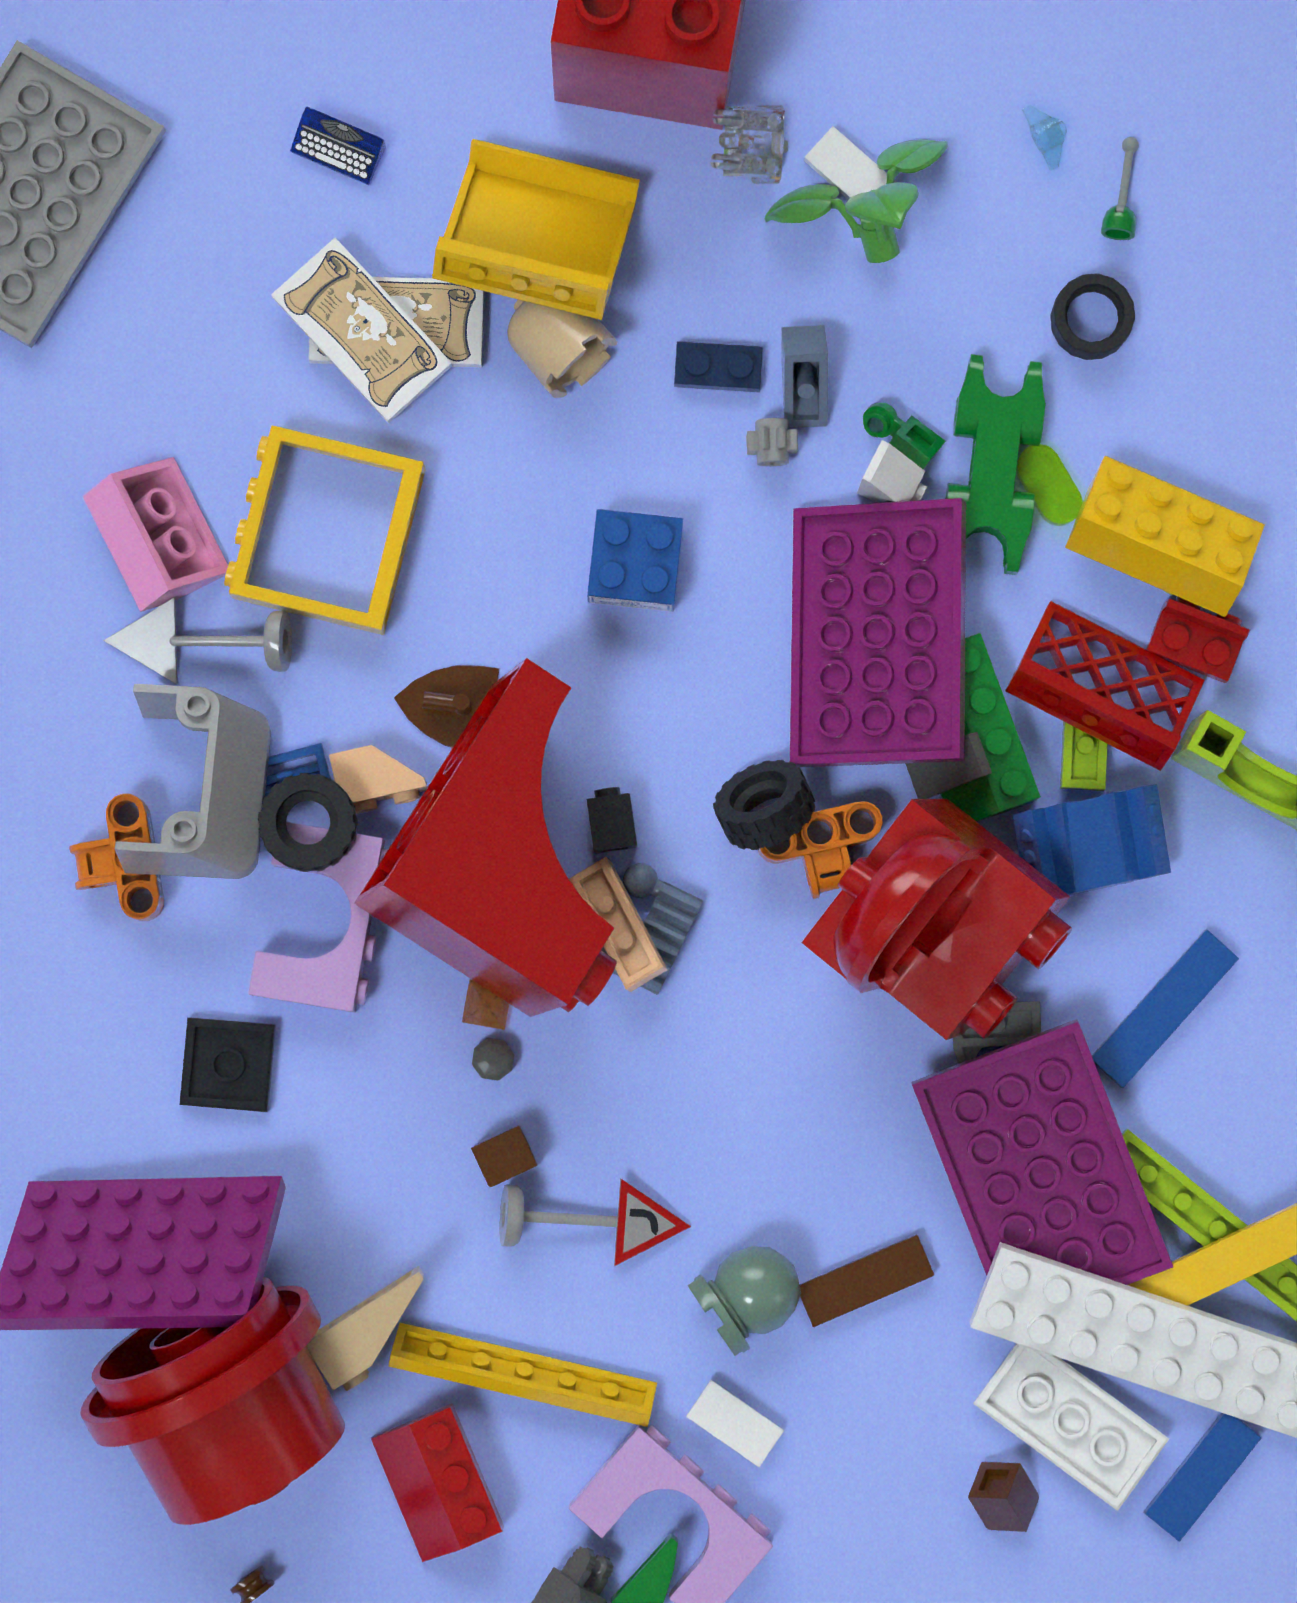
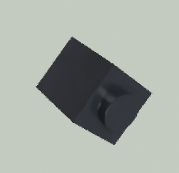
[586,787,637,854]

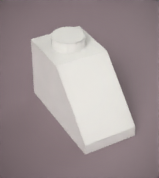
[857,440,928,503]

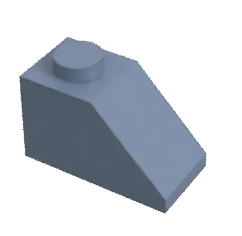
[781,325,828,428]

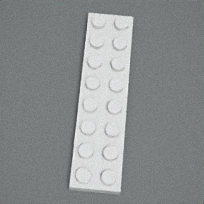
[969,1242,1297,1438]

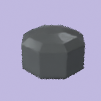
[472,1038,515,1081]

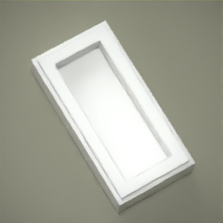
[804,126,896,200]
[686,1380,784,1467]

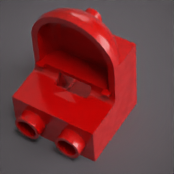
[801,799,1072,1040]

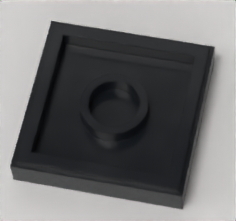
[179,1017,276,1112]

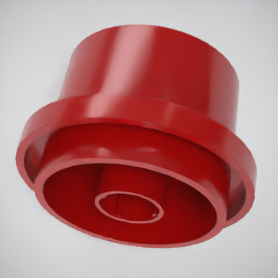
[80,1277,345,1525]

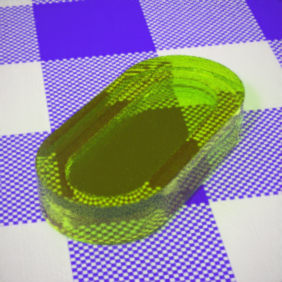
[1016,444,1083,526]

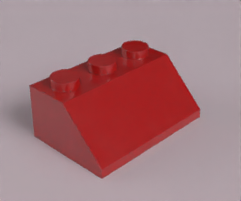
[371,1403,504,1562]

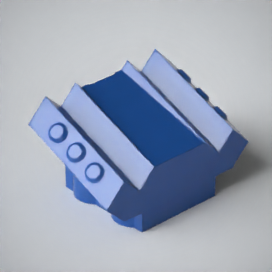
[1013,784,1171,896]

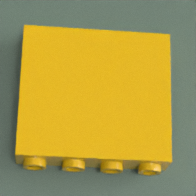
[432,138,640,320]

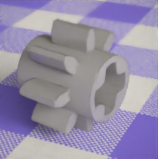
[746,418,798,467]

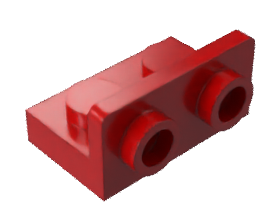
[1146,597,1250,683]

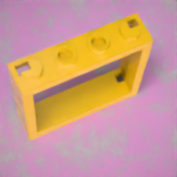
[224,425,426,636]

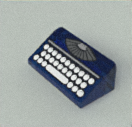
[290,106,386,186]

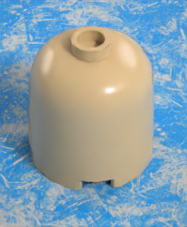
[507,300,618,398]

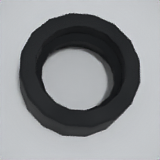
[1050,273,1135,360]

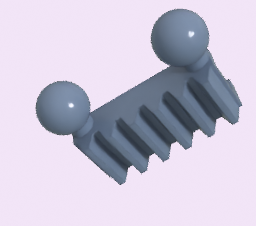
[601,863,703,995]

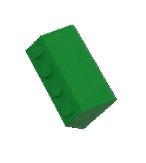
[940,633,1041,822]

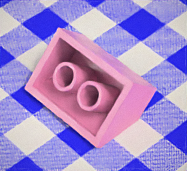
[82,457,228,612]

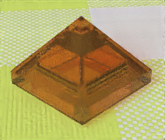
[462,979,510,1030]

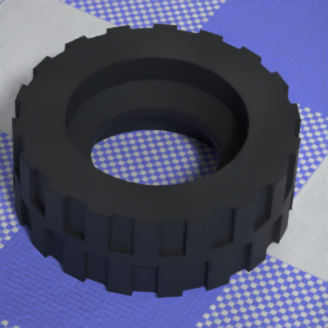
[713,760,816,850]
[258,773,358,872]

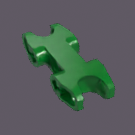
[945,354,1046,575]

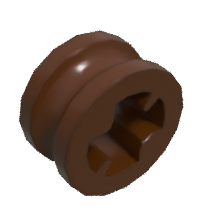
[230,1565,275,1603]

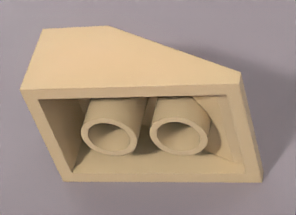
[306,1266,424,1391]

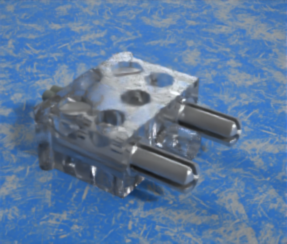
[710,105,788,184]

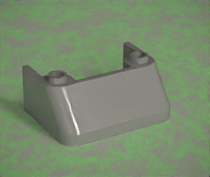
[115,684,271,879]

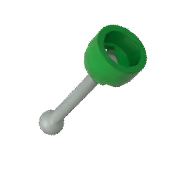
[1101,137,1139,240]

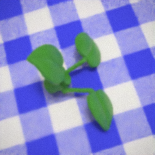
[764,139,948,263]

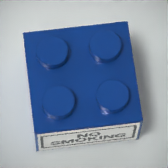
[587,509,684,612]

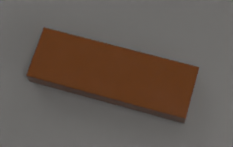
[800,1234,935,1327]

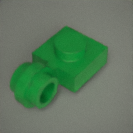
[863,403,946,470]

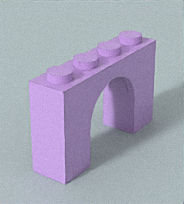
[248,822,388,1013]
[568,1425,773,1603]

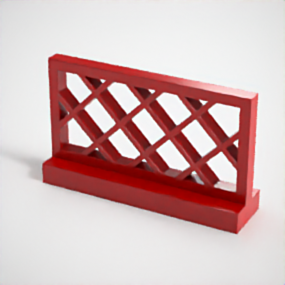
[1005,601,1205,771]

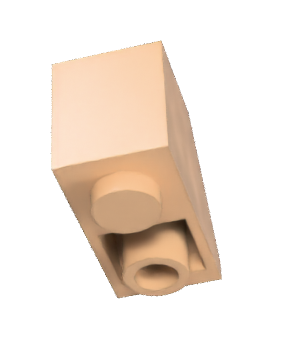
[329,745,427,814]

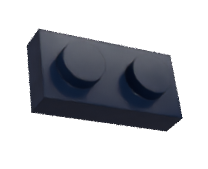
[674,341,763,393]

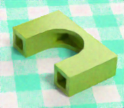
[1170,710,1297,830]

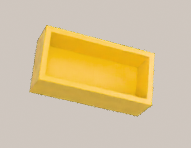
[1065,455,1265,617]

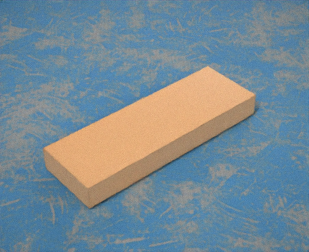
[569,856,668,992]

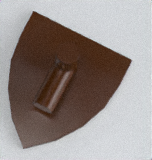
[394,665,499,748]

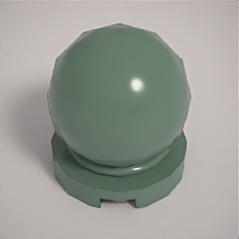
[687,1246,801,1356]

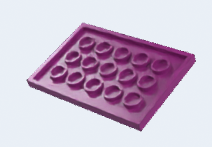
[790,498,966,768]
[911,1019,1173,1285]
[0,1176,286,1330]

